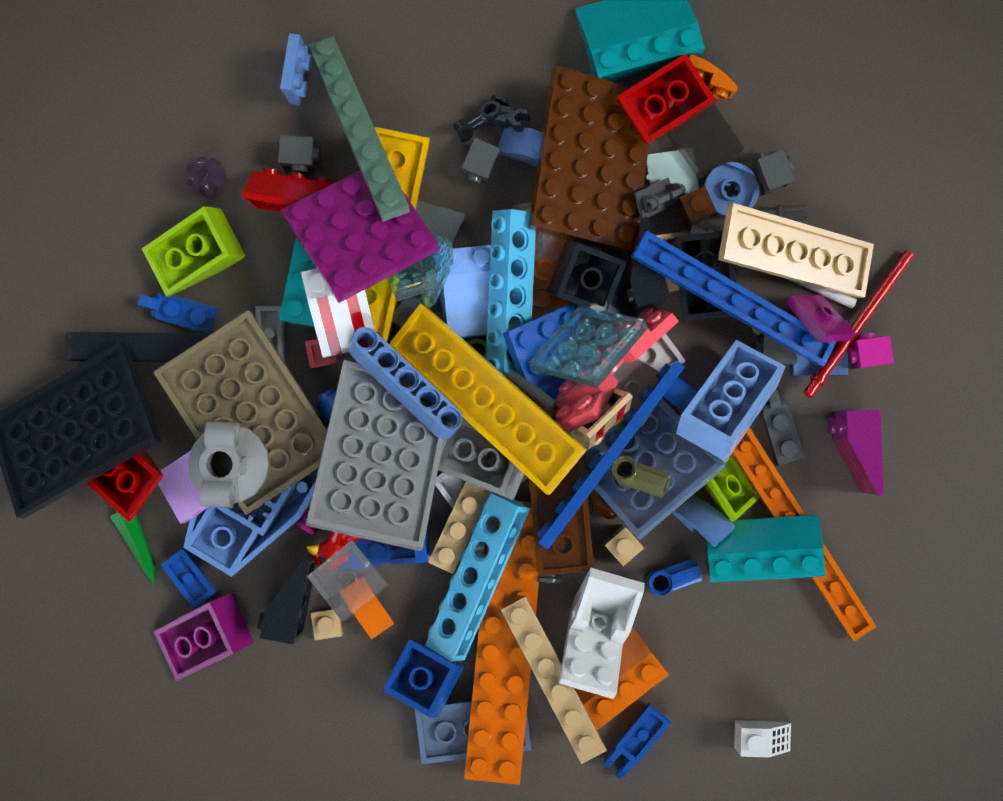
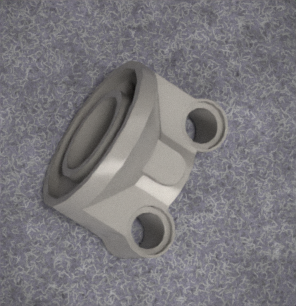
[188,421,270,508]

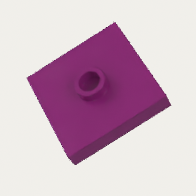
[786,295,856,342]

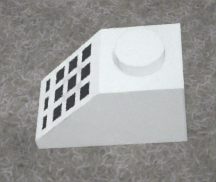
[734,720,791,757]

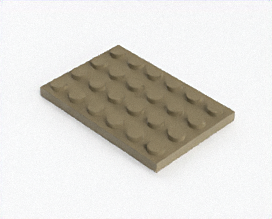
[153,310,327,515]

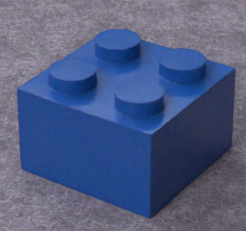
[383,639,465,718]

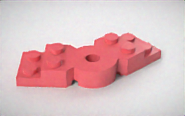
[555,306,679,432]

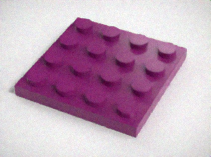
[282,170,439,304]

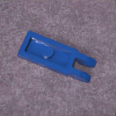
[602,703,671,780]

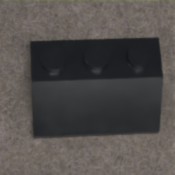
[674,231,736,321]

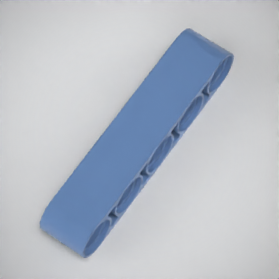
[349,327,463,439]

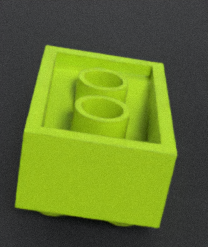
[142,206,246,297]

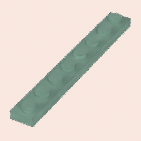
[308,36,410,222]

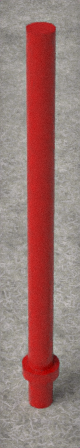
[803,250,914,399]

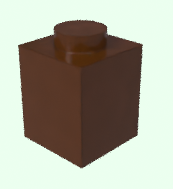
[675,187,717,228]

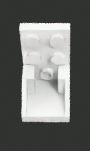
[559,568,645,699]

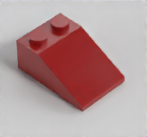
[616,53,716,145]
[87,451,164,522]

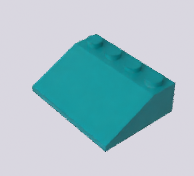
[575,0,705,82]

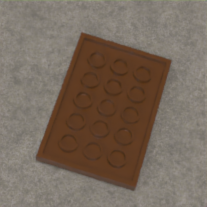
[528,65,649,254]

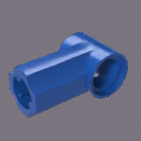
[663,377,698,412]
[644,558,702,596]

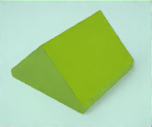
[703,453,760,522]

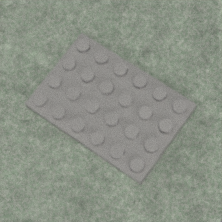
[306,360,447,551]

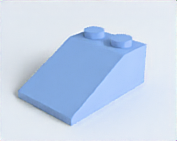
[433,245,491,338]

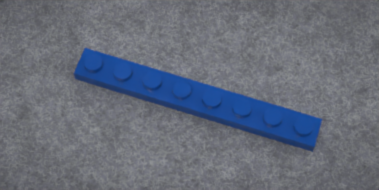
[631,231,836,367]
[537,360,685,550]

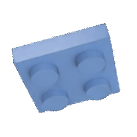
[280,33,312,106]

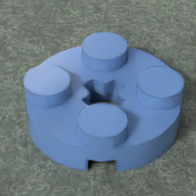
[703,162,760,218]

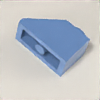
[498,127,543,167]

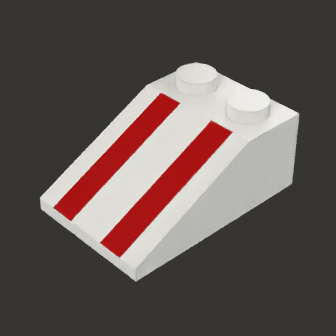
[301,269,375,358]

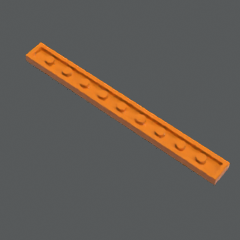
[732,427,877,642]

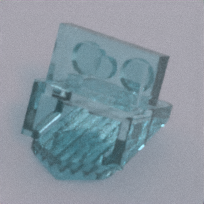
[386,230,454,308]

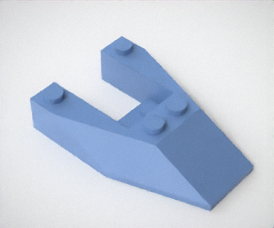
[183,469,318,577]

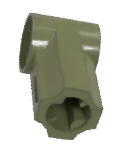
[611,456,671,498]

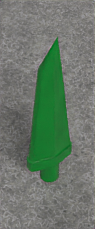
[110,510,155,586]

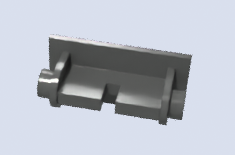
[634,178,686,219]

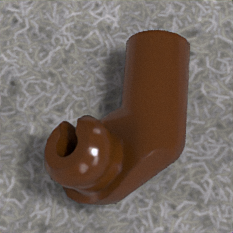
[589,489,618,519]

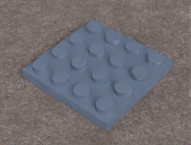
[583,398,726,540]

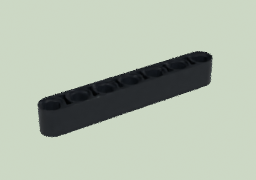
[65,332,212,362]

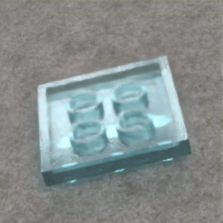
[529,306,648,388]

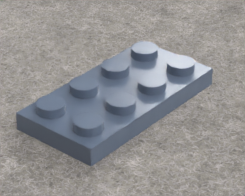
[415,699,532,764]

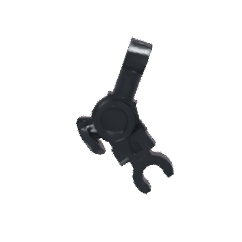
[453,95,531,143]

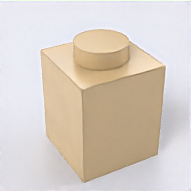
[602,525,644,567]

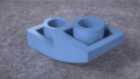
[672,495,735,547]

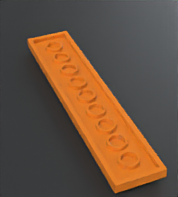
[464,501,539,785]

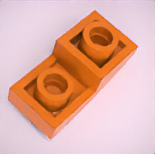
[689,54,738,100]
[339,574,394,639]

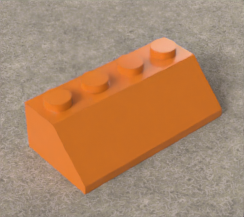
[575,627,669,730]

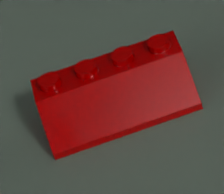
[242,168,334,213]

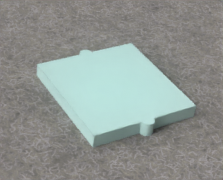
[646,148,699,195]

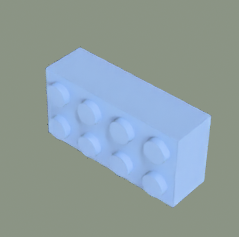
[676,340,786,462]

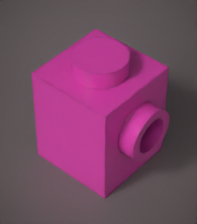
[848,333,894,369]

